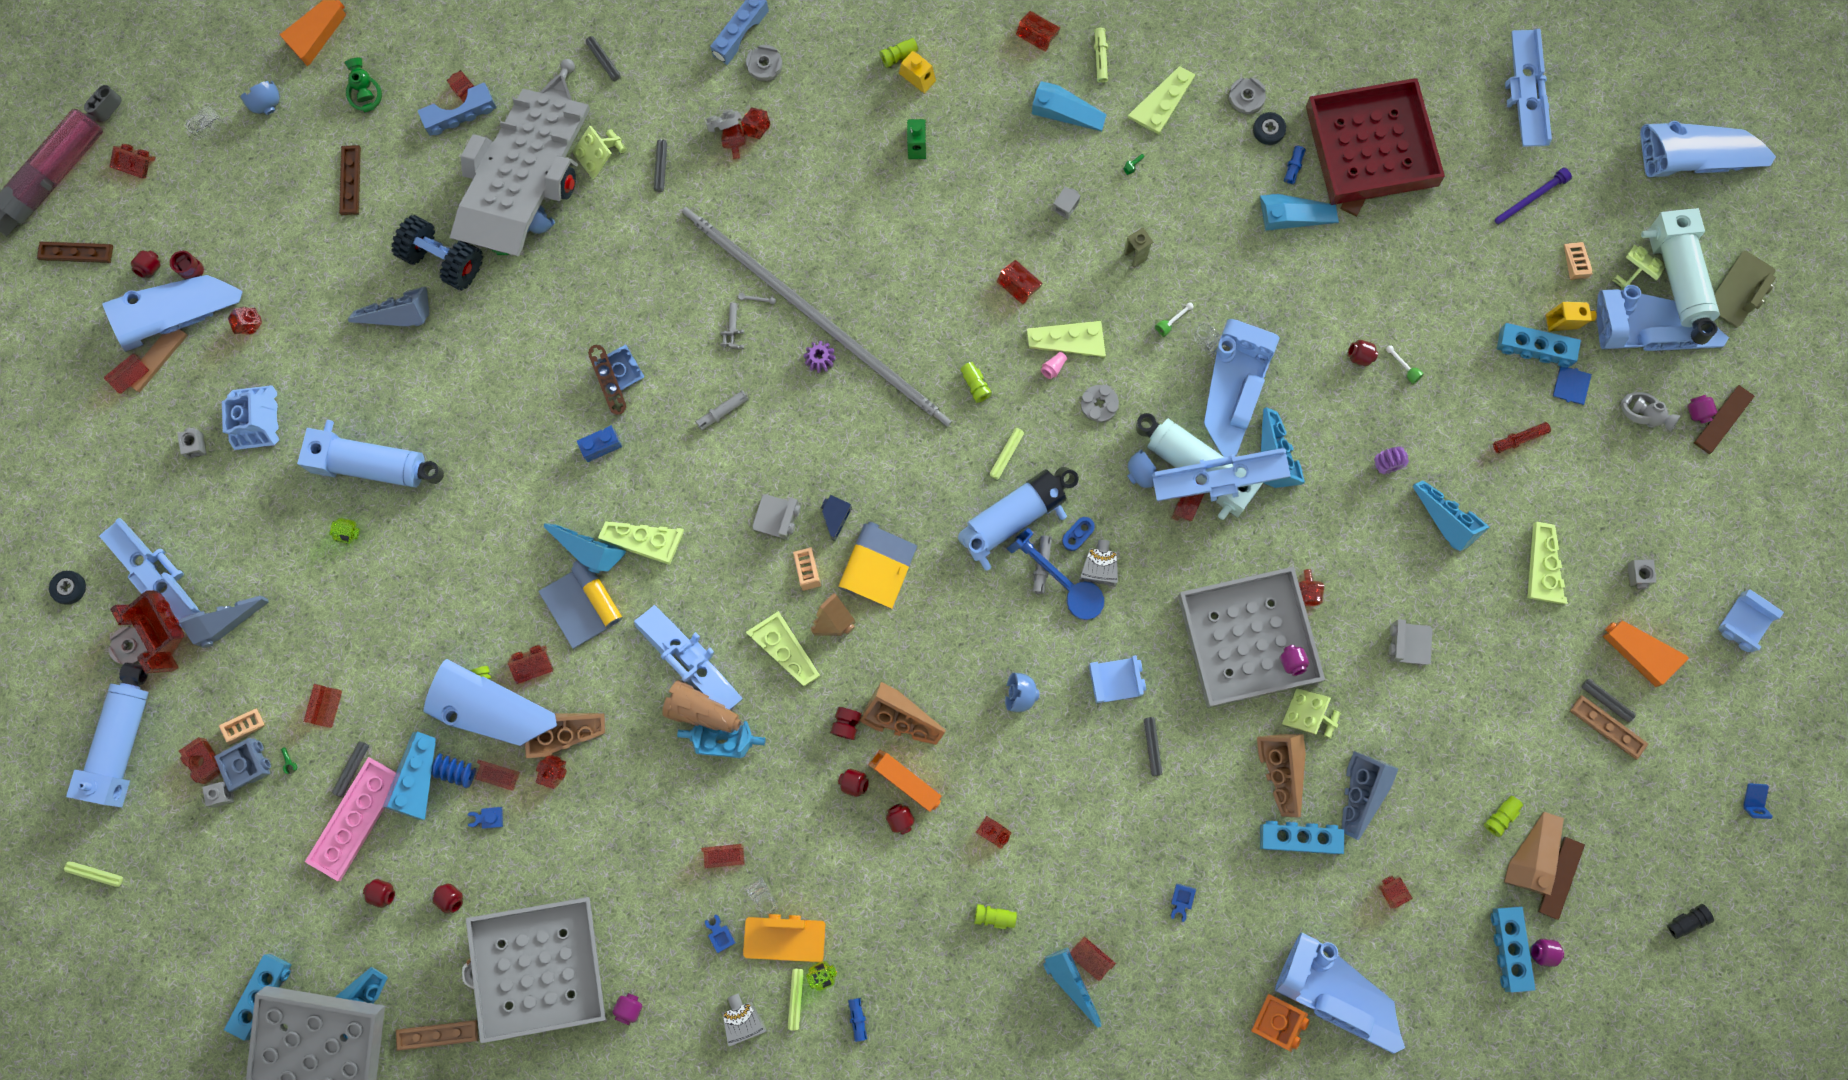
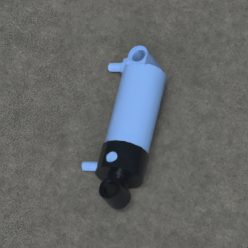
[958,467,1079,571]

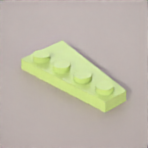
[1127,66,1195,135]
[1027,321,1106,358]
[598,521,684,565]
[1527,522,1568,605]
[746,611,820,687]

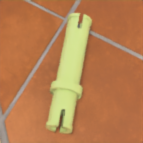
[1093,28,1108,83]

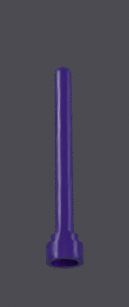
[1495,167,1572,224]

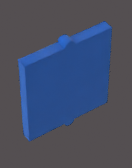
[1553,367,1592,405]

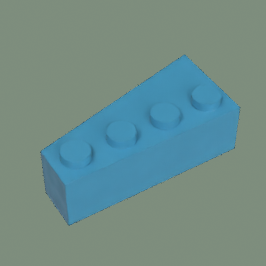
[383,731,436,820]

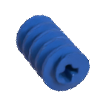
[431,753,476,788]

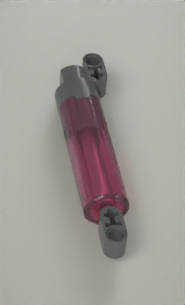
[0,85,122,237]

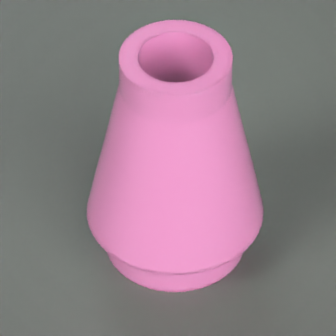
[1041,352,1067,379]

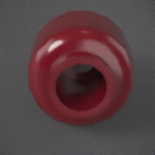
[131,250,161,278]
[1348,340,1378,366]
[838,769,869,797]
[886,803,915,835]
[363,879,395,908]
[432,884,463,914]

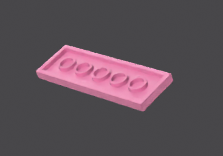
[305,757,396,881]

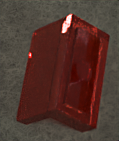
[103,353,149,394]
[303,684,342,728]
[475,759,520,791]
[701,844,745,869]
[1070,936,1116,981]

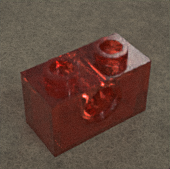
[179,737,221,784]

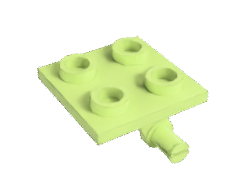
[573,126,626,179]
[1612,245,1665,290]
[1282,688,1341,739]

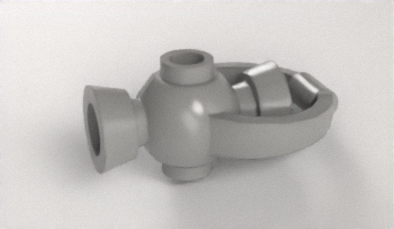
[1621,392,1681,432]

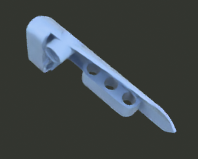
[1597,285,1729,351]
[423,659,557,746]
[1275,932,1405,1054]

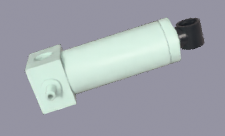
[1641,208,1720,345]
[1136,413,1263,520]

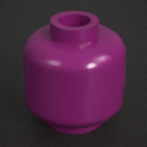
[1687,394,1717,424]
[1280,645,1309,676]
[1531,939,1564,967]
[612,993,643,1025]

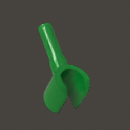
[1123,154,1145,175]
[281,747,298,774]

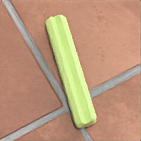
[990,428,1024,480]
[64,862,123,887]
[788,968,804,1031]

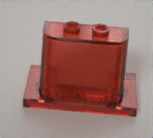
[110,590,184,674]

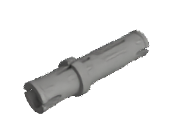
[695,390,749,431]
[1032,535,1052,594]

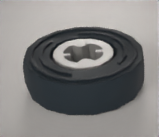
[1253,112,1286,145]
[49,571,86,605]

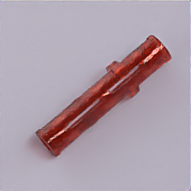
[1493,422,1551,454]

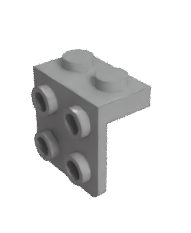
[753,494,801,540]
[1389,619,1432,665]

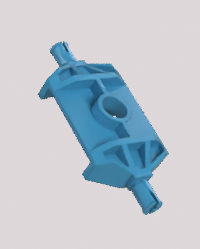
[677,721,766,758]

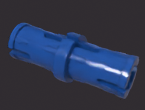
[1283,146,1306,185]
[848,998,867,1042]

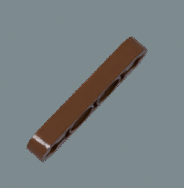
[588,345,626,415]

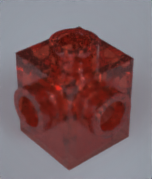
[741,107,771,139]
[228,307,262,335]
[536,755,567,789]

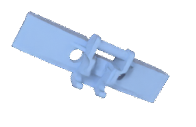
[1505,29,1552,147]
[1152,448,1291,502]
[99,518,200,630]
[634,605,743,710]

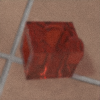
[446,70,474,103]
[1379,875,1413,908]

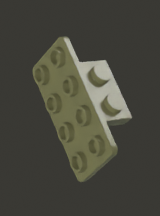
[1714,251,1776,328]

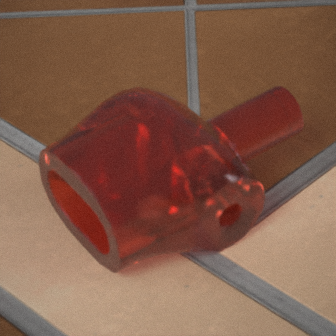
[721,124,746,159]
[1298,569,1324,606]

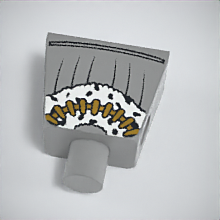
[1080,540,1118,586]
[723,993,767,1046]

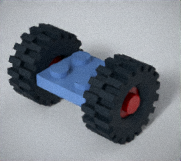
[391,215,483,291]

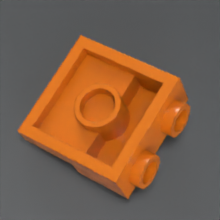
[1251,994,1310,1052]

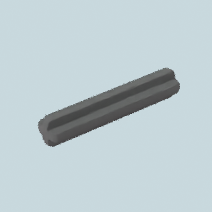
[586,36,621,81]
[654,140,667,192]
[1581,679,1636,722]
[1144,717,1162,776]
[332,741,369,797]

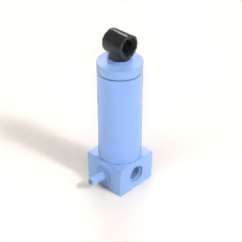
[297,420,444,488]
[66,662,149,807]

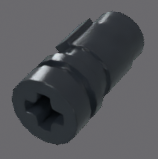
[1667,904,1714,939]

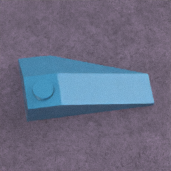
[1032,81,1106,131]
[1260,194,1339,231]
[1261,407,1305,488]
[1413,481,1489,551]
[544,523,626,573]
[1043,947,1102,1028]
[335,967,388,1039]

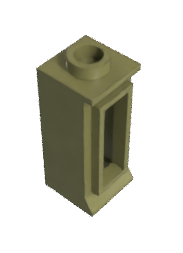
[1124,227,1154,268]

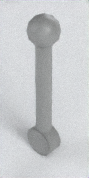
[738,293,776,305]

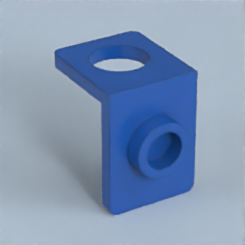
[1743,783,1773,819]

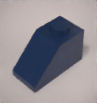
[821,494,852,541]

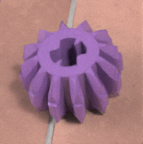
[804,341,836,373]
[1374,446,1409,474]

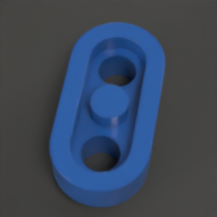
[1062,517,1095,551]

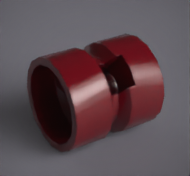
[170,250,204,280]
[830,706,862,740]

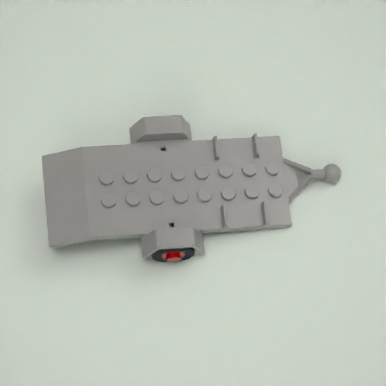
[450,59,590,256]

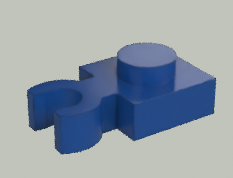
[468,807,503,829]
[1171,883,1196,922]
[705,915,736,953]

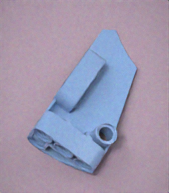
[1640,121,1776,177]
[102,275,242,352]
[1204,319,1280,457]

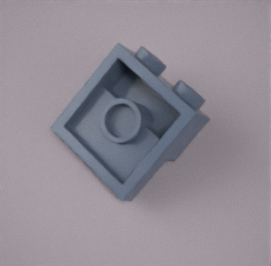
[214,738,271,792]

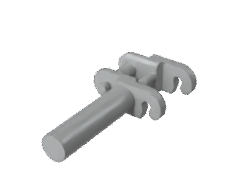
[720,303,744,349]

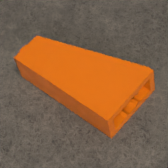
[279,0,346,66]
[1603,620,1689,687]
[868,750,942,812]

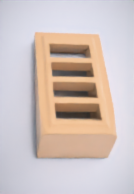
[1564,242,1593,280]
[793,547,821,591]
[219,708,265,745]

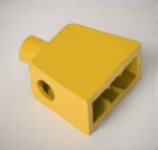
[899,51,936,94]
[1545,302,1597,332]

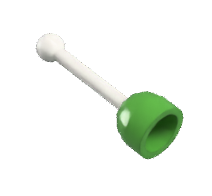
[1155,303,1194,337]
[1386,346,1424,384]

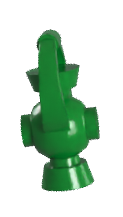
[344,57,382,113]

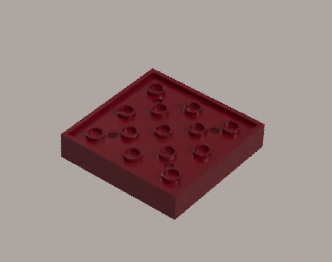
[1306,78,1445,205]

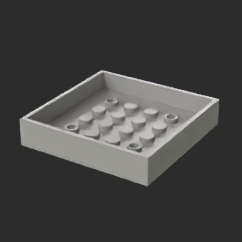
[1178,567,1325,709]
[466,897,606,1044]
[246,986,385,1080]

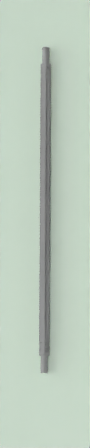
[682,207,952,427]

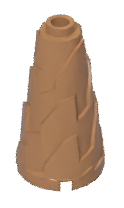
[662,680,741,733]

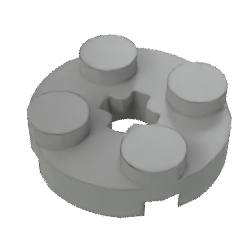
[746,45,783,81]
[1229,77,1266,115]
[706,109,743,132]
[1081,385,1119,423]
[108,627,150,664]

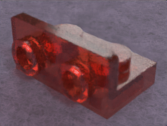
[1016,11,1060,52]
[110,144,156,178]
[997,260,1043,305]
[1171,482,1205,522]
[508,645,554,684]

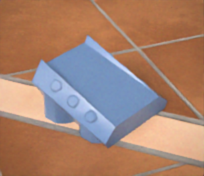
[594,345,644,394]

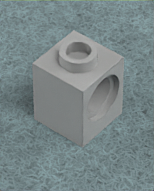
[1053,186,1081,219]
[177,428,207,459]
[1627,560,1656,589]
[202,782,234,808]

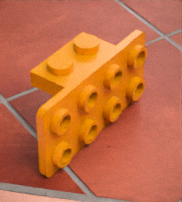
[743,914,826,962]

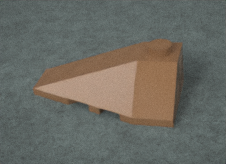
[811,593,856,636]
[860,682,946,745]
[524,713,605,758]
[1257,734,1306,818]
[1504,812,1564,895]

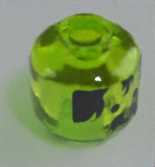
[329,518,360,544]
[806,961,838,991]

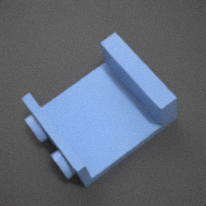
[1718,589,1784,652]
[1089,655,1146,704]

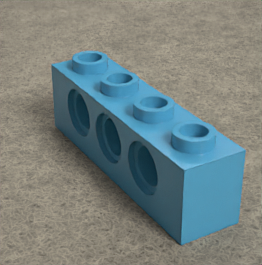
[1497,323,1581,368]
[1260,821,1344,854]
[1491,907,1536,992]
[224,954,292,1041]

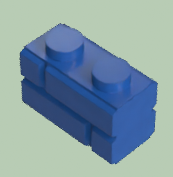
[577,425,622,462]

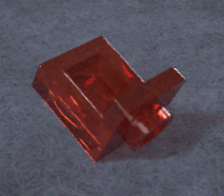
[976,816,1011,849]

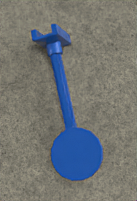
[1006,528,1104,620]

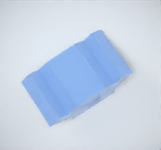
[222,385,279,450]

